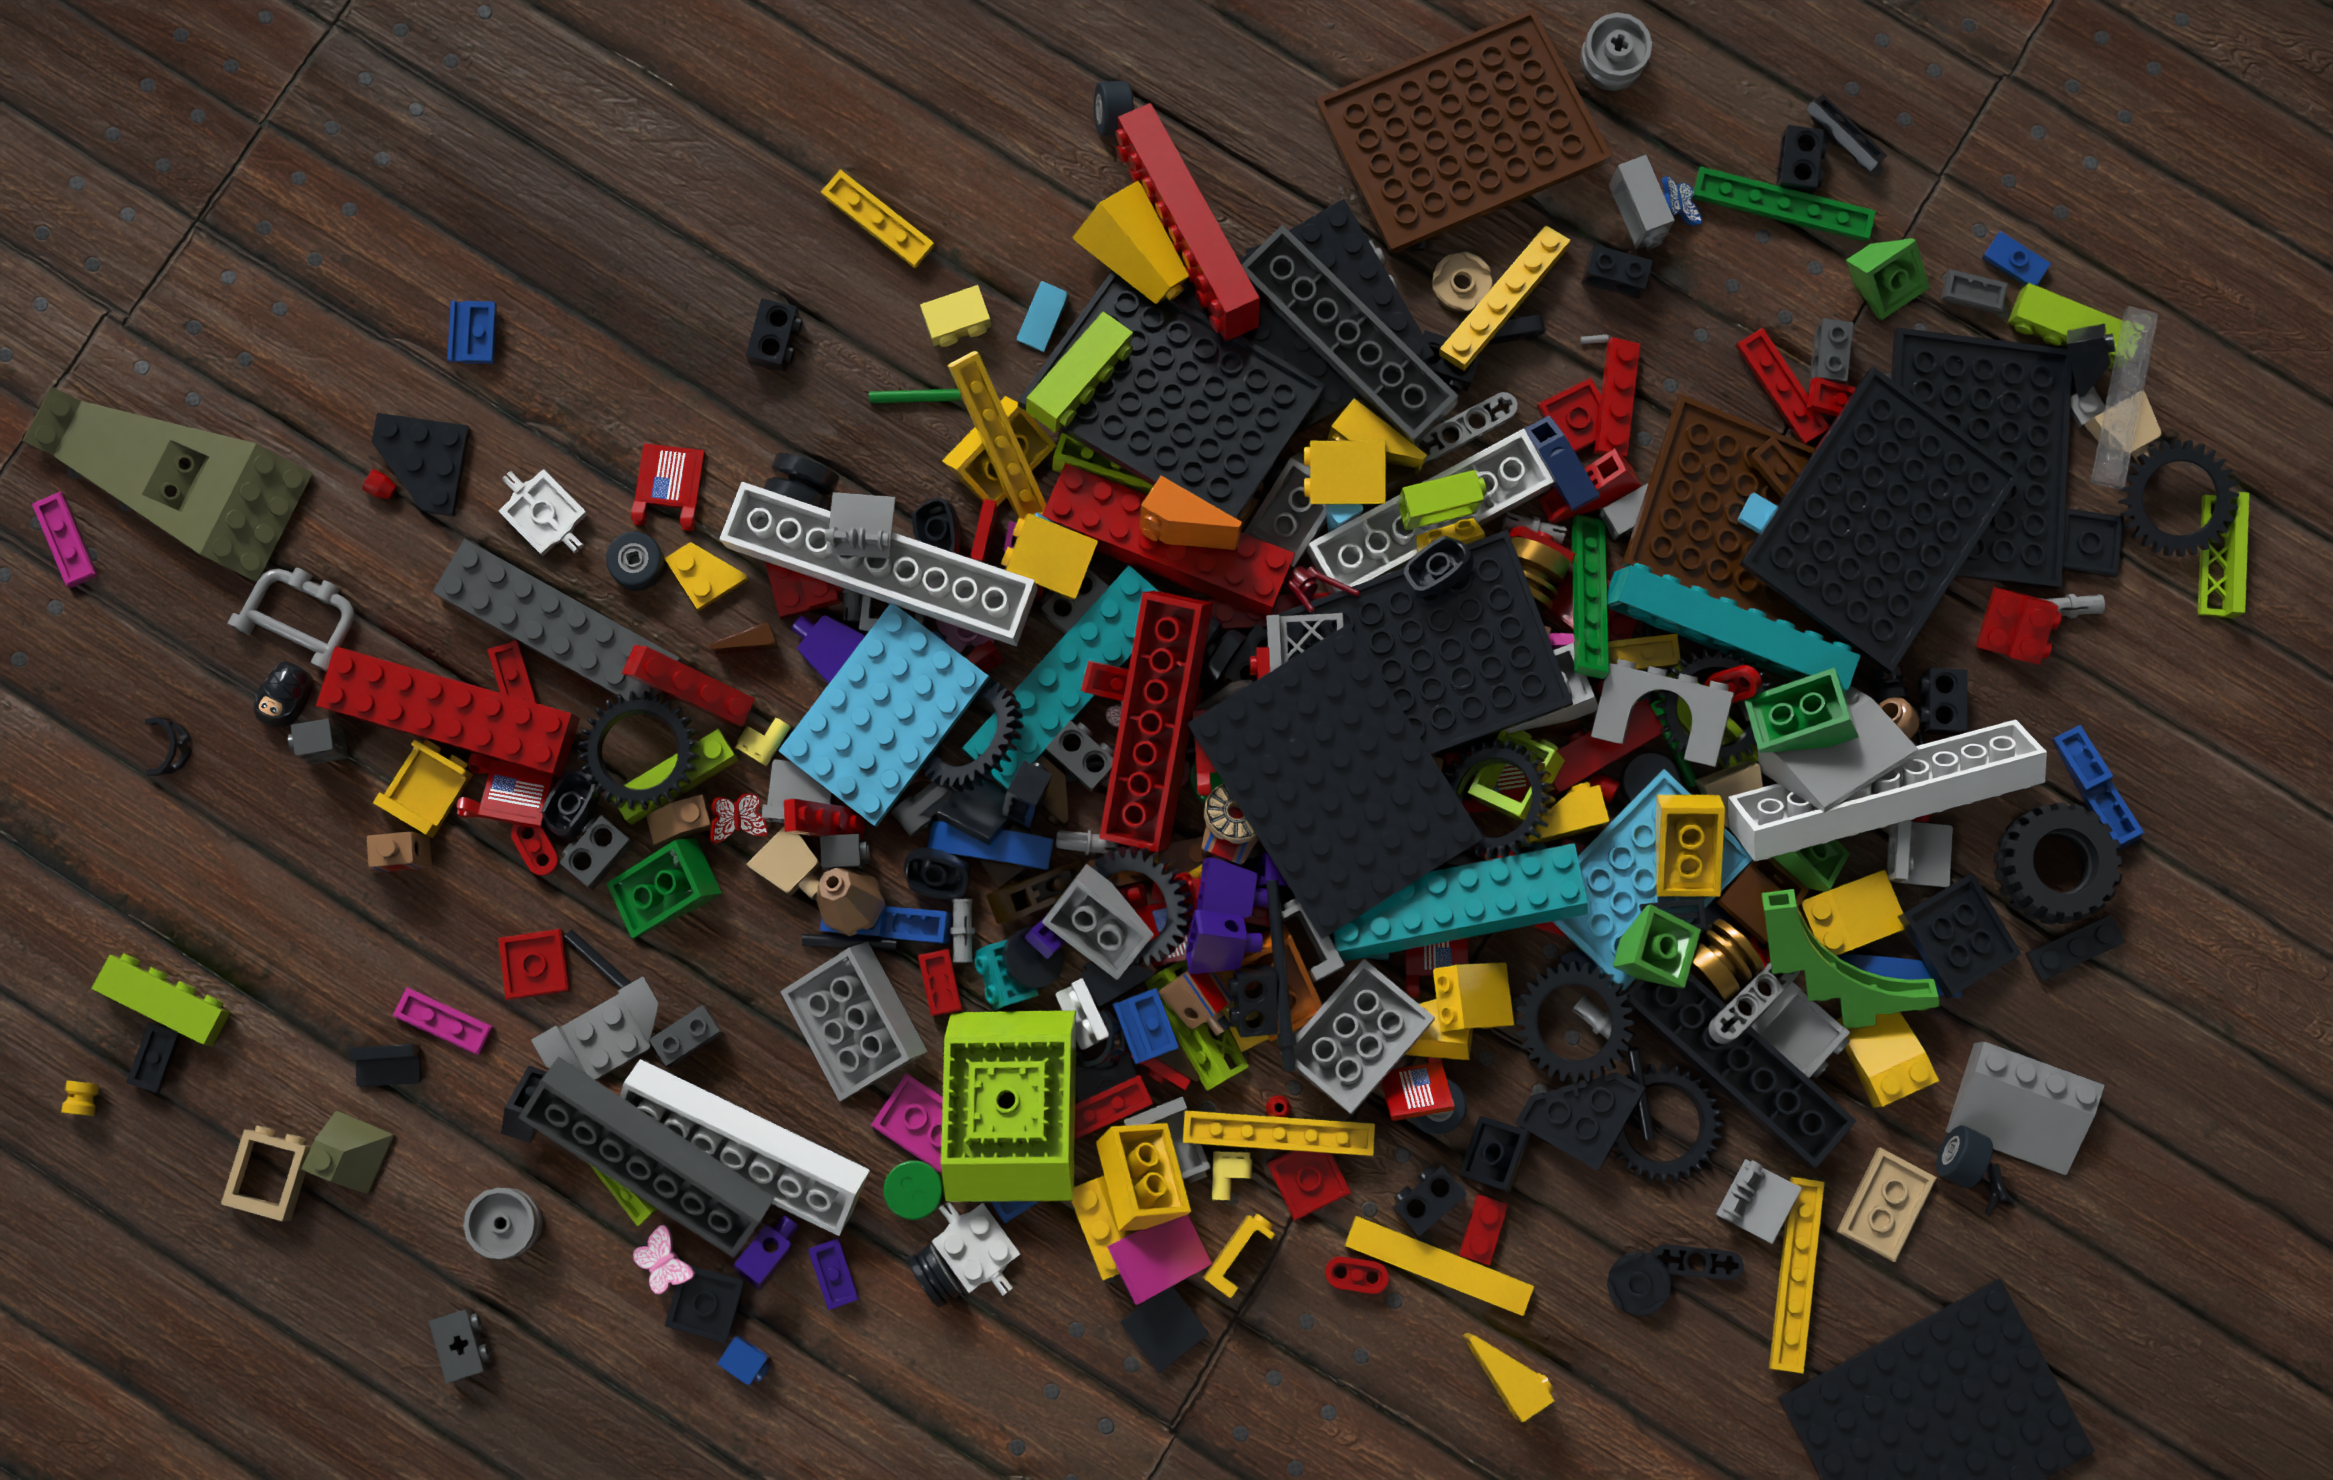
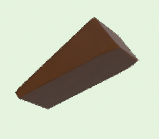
[710,622,779,654]

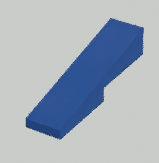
[2052,725,2144,852]
[820,906,953,945]

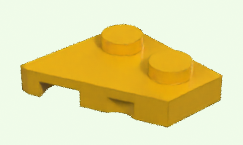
[664,542,749,611]

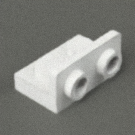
[1056,978,1108,1050]

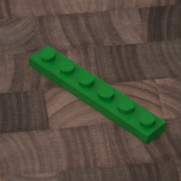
[1691,166,1876,242]
[1572,514,1609,679]

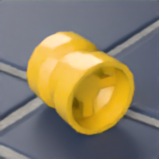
[61,1080,100,1116]

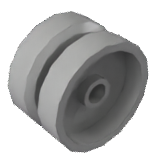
[1580,13,1652,91]
[463,1188,543,1259]

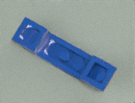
[927,821,1054,871]
[1838,954,1962,998]

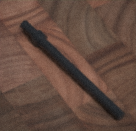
[1266,880,1297,1072]

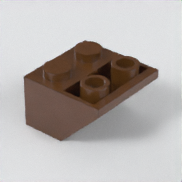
[1716,857,1809,944]

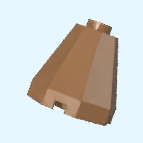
[817,868,885,936]

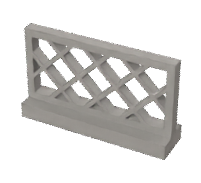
[1267,613,1344,672]

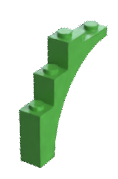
[1762,889,1939,1028]

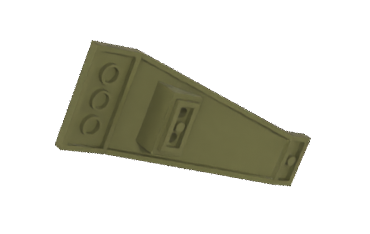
[22,386,313,582]

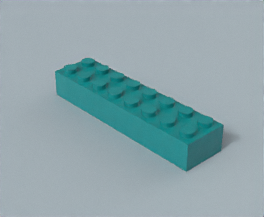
[1607,563,1860,691]
[962,566,1158,790]
[1333,843,1588,962]

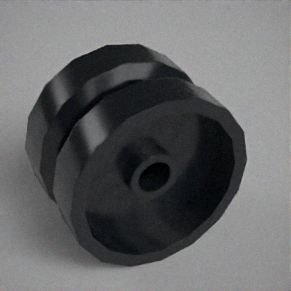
[763,452,840,510]
[1198,614,1246,694]

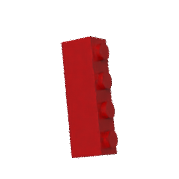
[621,645,755,727]
[1541,699,1663,796]

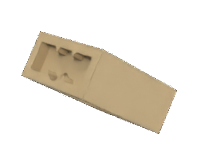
[221,1125,311,1221]

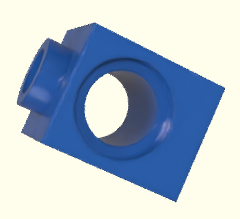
[717,1335,770,1386]

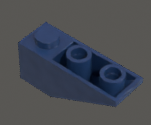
[1524,415,1600,511]

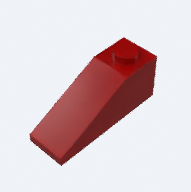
[1539,448,1642,524]

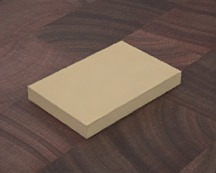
[1836,1147,1937,1262]

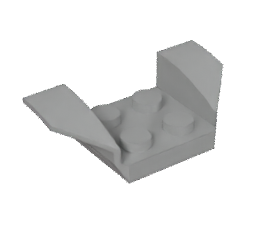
[531,976,659,1080]

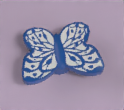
[1662,176,1702,226]

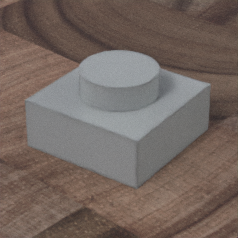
[2070,387,2107,428]

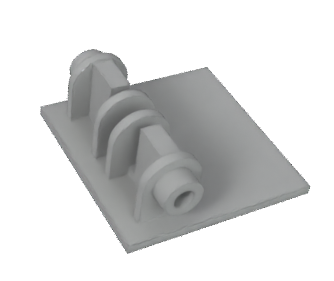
[825,492,895,559]
[1716,1159,1802,1244]

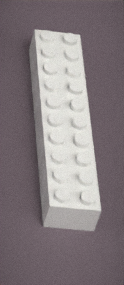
[720,482,1038,646]
[1728,720,2047,861]

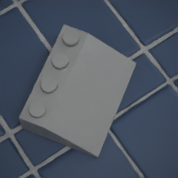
[1757,686,1918,812]
[780,942,928,1102]
[1280,959,1435,1115]
[1946,1041,2104,1175]

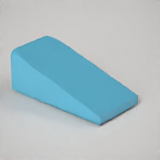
[1016,281,1069,353]
[1326,504,1363,533]

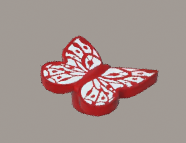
[710,793,768,844]

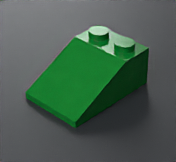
[1744,667,1859,753]
[606,838,722,939]

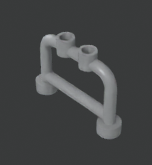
[227,567,354,672]

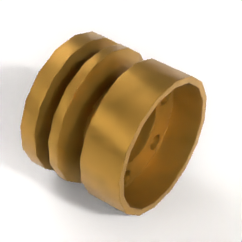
[1511,537,1570,613]
[1689,919,1764,1003]

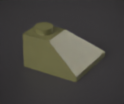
[301,1111,395,1194]

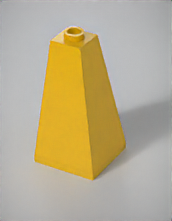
[1072,181,1189,304]

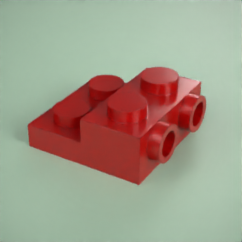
[765,561,843,619]
[1975,587,2061,665]

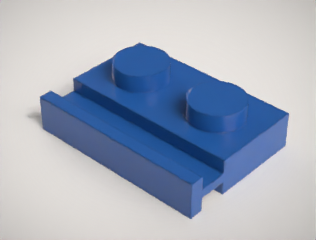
[447,300,498,364]
[1113,988,1179,1065]

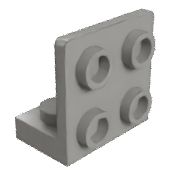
[762,760,832,824]
[1887,820,1953,888]

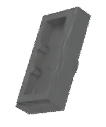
[1941,269,2008,314]

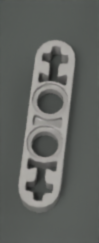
[1415,392,1518,465]
[1709,962,1800,1044]

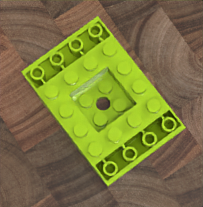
[941,1010,1077,1202]

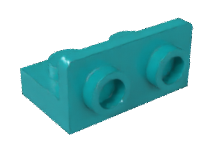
[975,939,1038,1011]

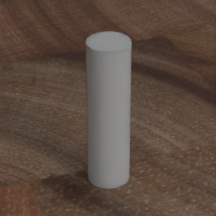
[1580,334,1609,344]

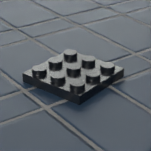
[1898,873,2021,999]

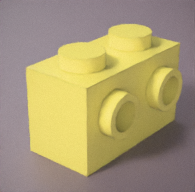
[920,285,991,347]

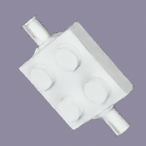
[499,469,588,556]
[931,1202,1020,1296]

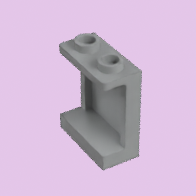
[1281,898,1345,984]
[1750,982,1850,1078]
[1123,1097,1211,1184]

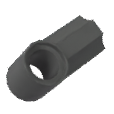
[891,782,954,837]

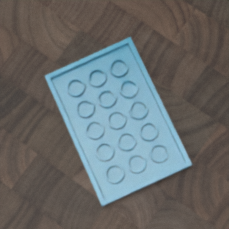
[778,603,991,827]
[1552,769,1752,991]

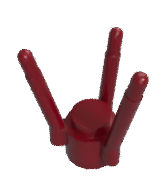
[1286,566,1360,613]

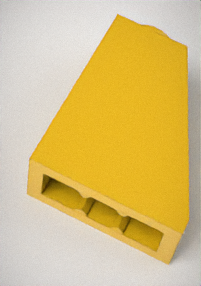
[1405,999,1473,1060]

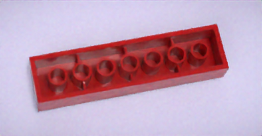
[1115,103,1260,342]
[1042,463,1295,619]
[1099,590,1213,852]
[316,646,580,778]

